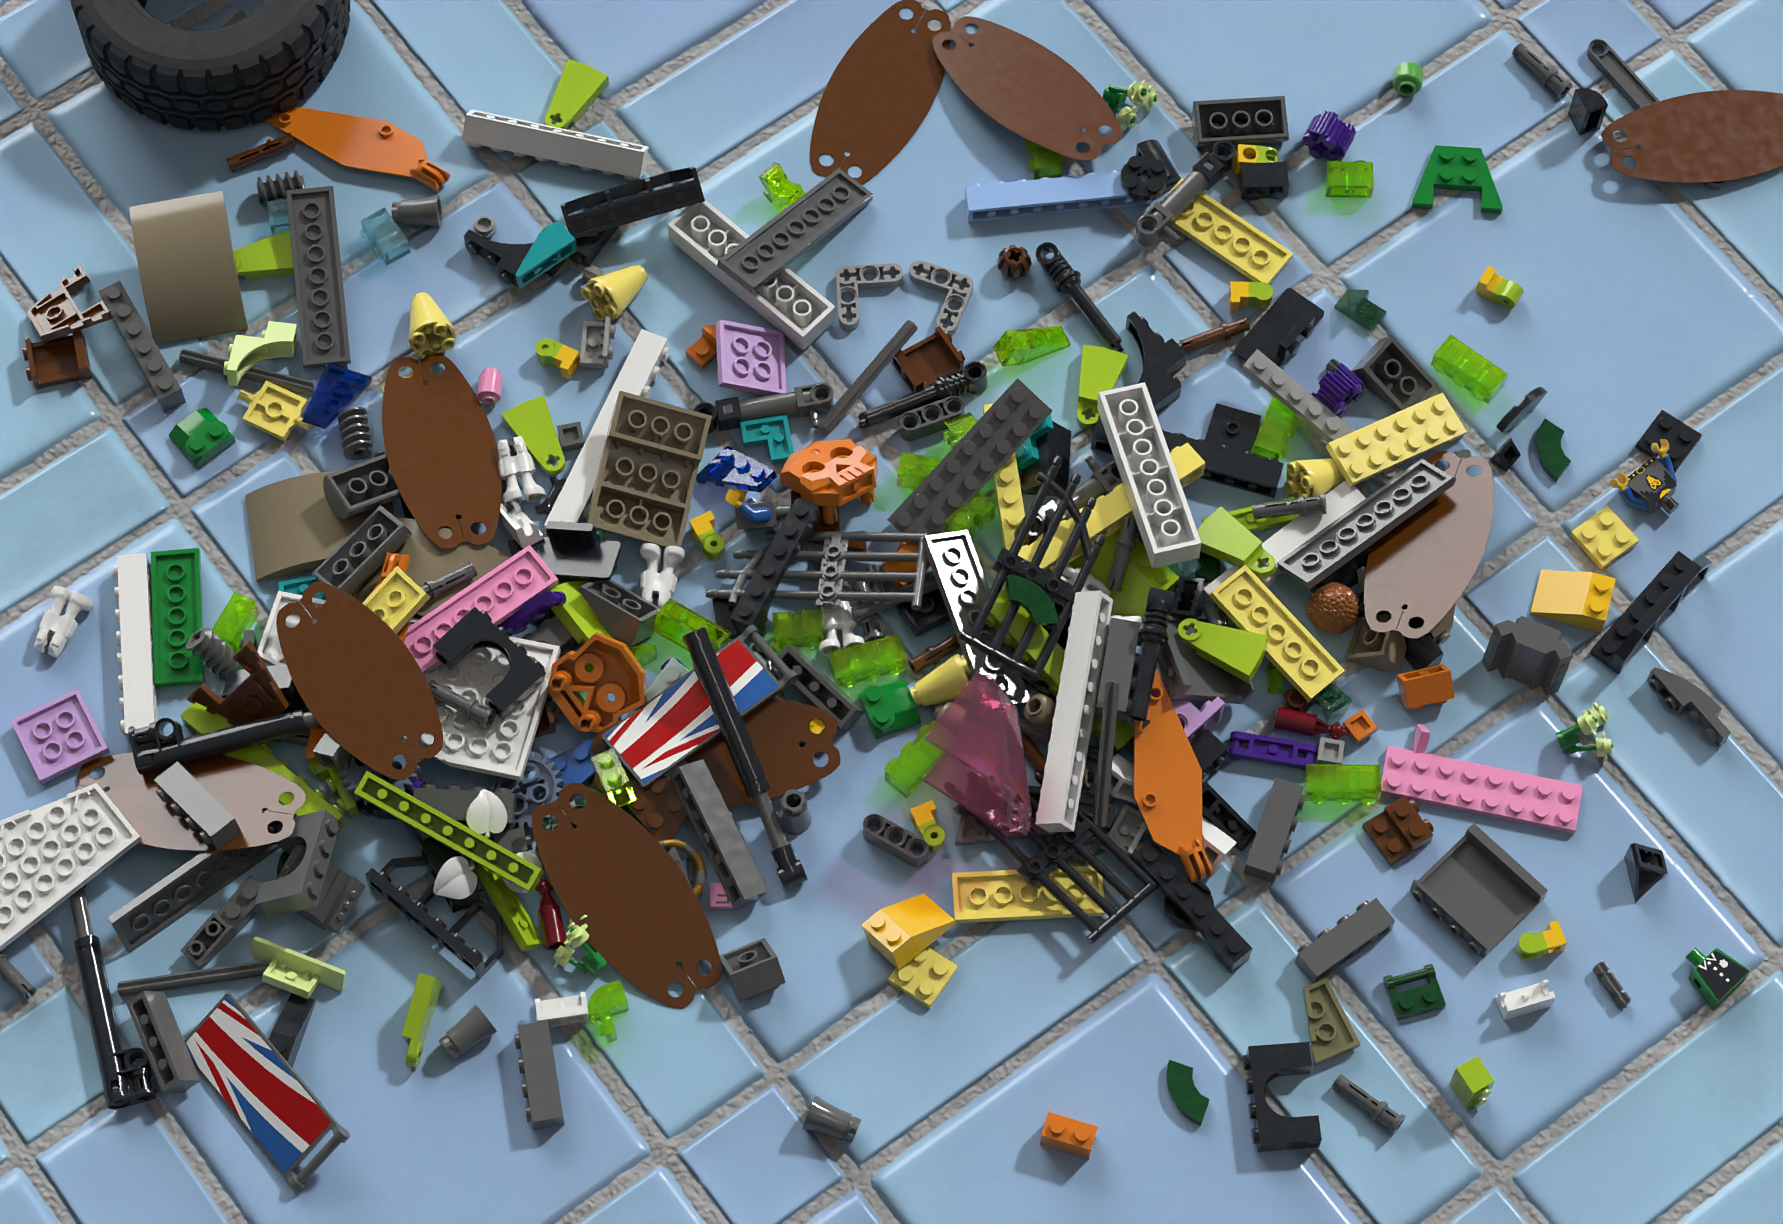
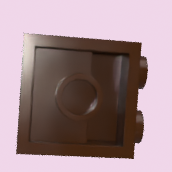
[1362,796,1434,866]

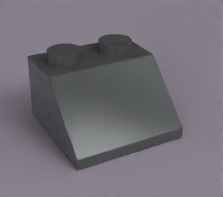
[720,938,786,1001]

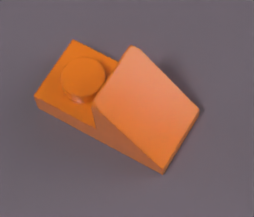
[686,324,717,370]

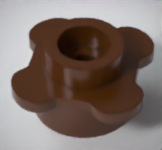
[1284,689,1309,713]

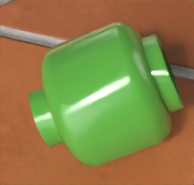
[1393,62,1423,96]

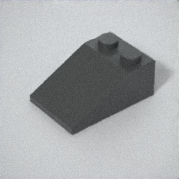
[1351,335,1438,412]
[579,580,663,646]

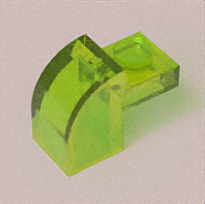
[758,162,805,212]
[588,980,629,1043]

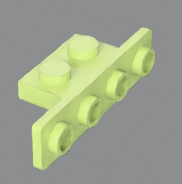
[251,936,346,999]

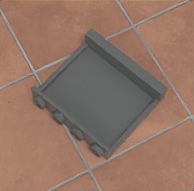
[1142,611,1255,704]
[1410,823,1548,958]

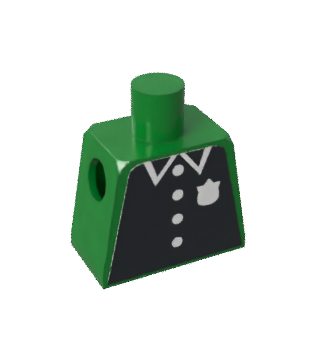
[1686,947,1751,1011]

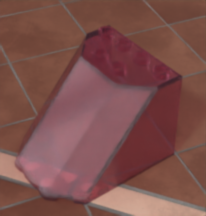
[923,671,1032,836]

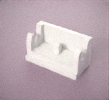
[499,500,544,549]
[1495,979,1556,1020]
[535,992,590,1027]

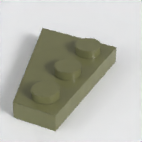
[1303,977,1361,1066]

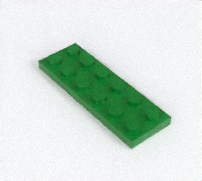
[151,548,205,688]

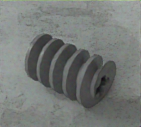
[257,170,305,206]
[337,407,373,460]
[185,627,239,679]

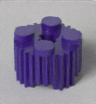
[1303,110,1356,163]
[1312,363,1365,418]

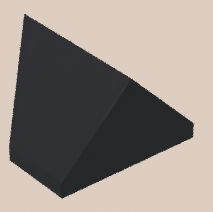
[1170,576,1205,618]
[1624,843,1668,903]

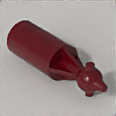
[1274,707,1349,740]
[535,876,566,950]

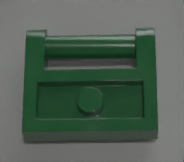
[1383,964,1446,1021]

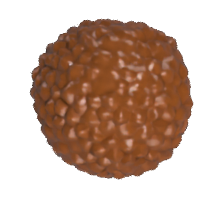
[1306,582,1359,635]

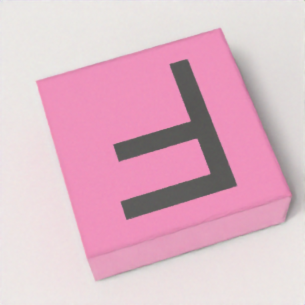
[710,883,735,910]

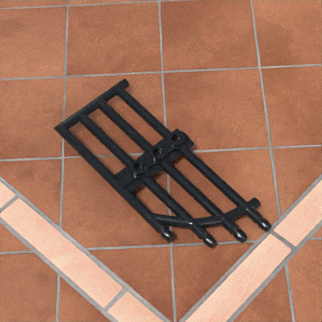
[958,455,1105,682]
[944,767,1159,945]

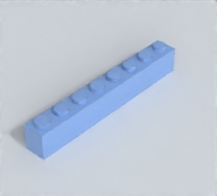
[965,171,1152,222]

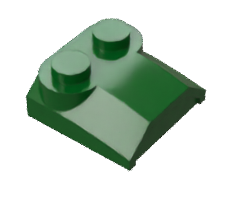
[169,408,236,469]
[858,680,921,740]

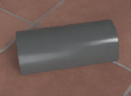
[1192,96,1289,147]
[323,454,402,519]
[312,505,412,596]

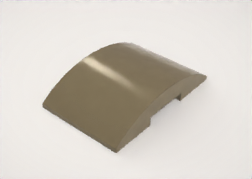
[129,191,248,345]
[587,391,712,548]
[245,470,394,583]
[355,517,511,626]

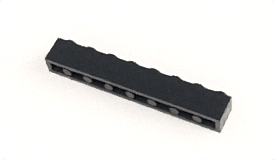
[1091,415,1284,498]

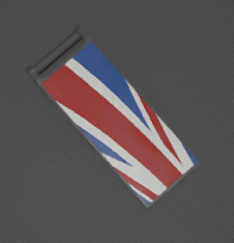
[602,625,799,788]
[184,994,350,1192]

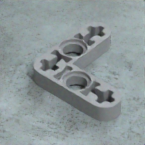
[909,260,974,336]
[836,263,903,331]

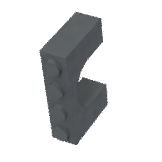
[255,809,341,917]

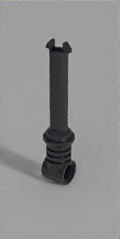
[1035,242,1124,352]
[858,361,987,428]
[1125,587,1175,729]

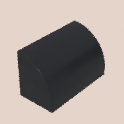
[1568,88,1608,136]
[1136,139,1181,188]
[1404,617,1444,670]

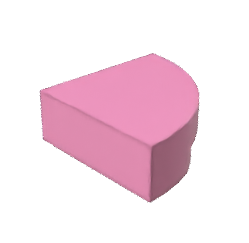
[1413,724,1430,754]

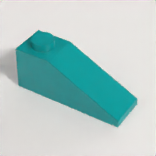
[516,220,577,289]

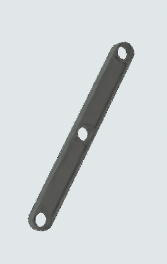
[1587,39,1725,191]

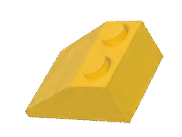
[1530,570,1616,633]
[861,893,956,970]

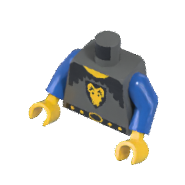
[1610,439,1679,514]
[725,486,791,530]

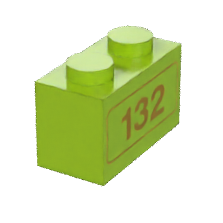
[1449,1056,1495,1109]

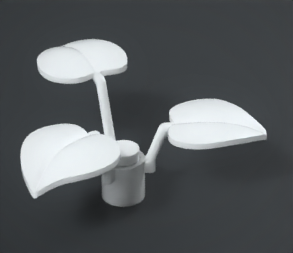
[433,789,544,899]

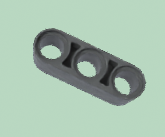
[899,396,965,441]
[863,814,928,867]

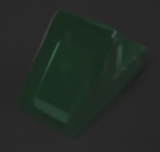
[1334,289,1387,332]
[1312,683,1352,723]

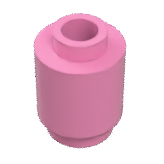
[477,368,503,405]

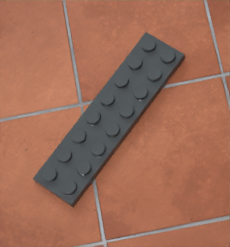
[717,168,874,293]
[286,186,351,368]
[887,378,1052,535]
[1277,459,1455,590]
[922,530,1030,712]
[107,808,281,953]

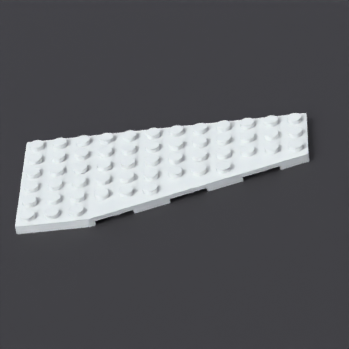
[257,591,561,781]
[0,783,142,951]

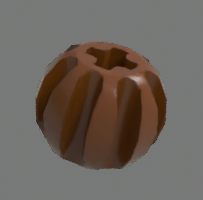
[997,245,1032,280]

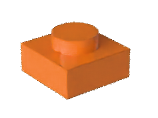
[1342,709,1377,744]

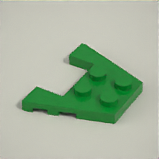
[1411,145,1503,214]

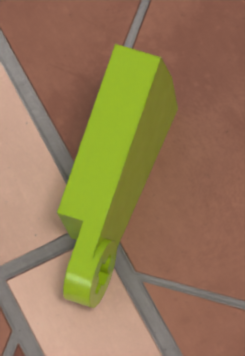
[545,59,609,129]
[233,229,294,280]
[1076,344,1129,429]
[501,395,565,475]
[1197,507,1276,578]
[549,580,614,644]
[1178,618,1268,683]
[402,973,443,1068]

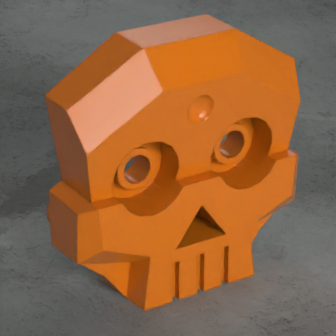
[780,439,878,524]
[547,632,647,733]

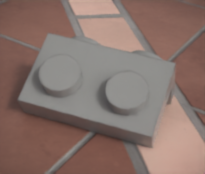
[579,316,616,368]
[1101,804,1149,857]

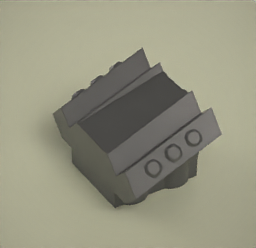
[1482,616,1573,696]
[277,844,365,933]

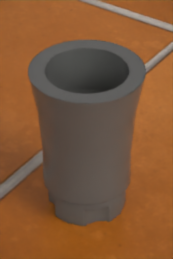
[391,194,442,227]
[777,789,812,835]
[439,1004,497,1060]
[802,1095,861,1143]

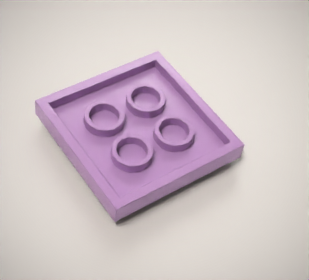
[716,319,787,396]
[10,688,110,784]

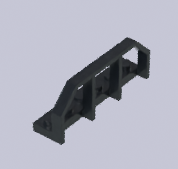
[560,166,705,239]
[1590,551,1712,675]
[365,856,504,980]

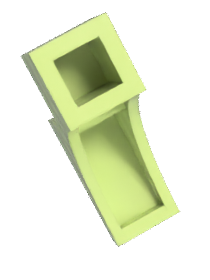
[223,321,298,386]

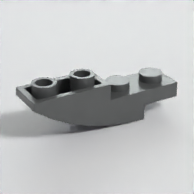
[1647,667,1731,747]
[180,875,261,967]

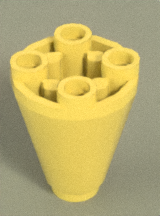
[582,265,648,321]
[408,292,456,358]
[1284,458,1345,500]
[910,653,978,706]

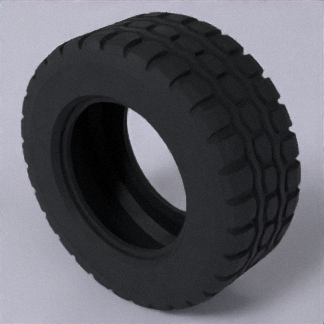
[70,0,350,132]

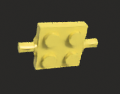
[238,381,313,441]

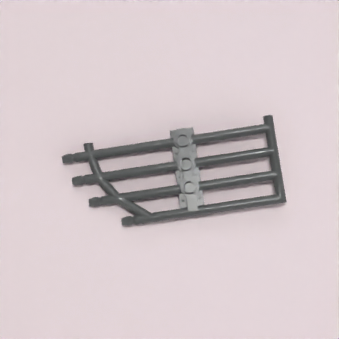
[706,531,929,610]

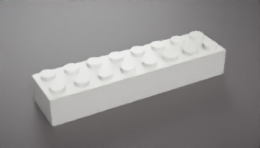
[667,200,836,350]
[1097,382,1201,568]

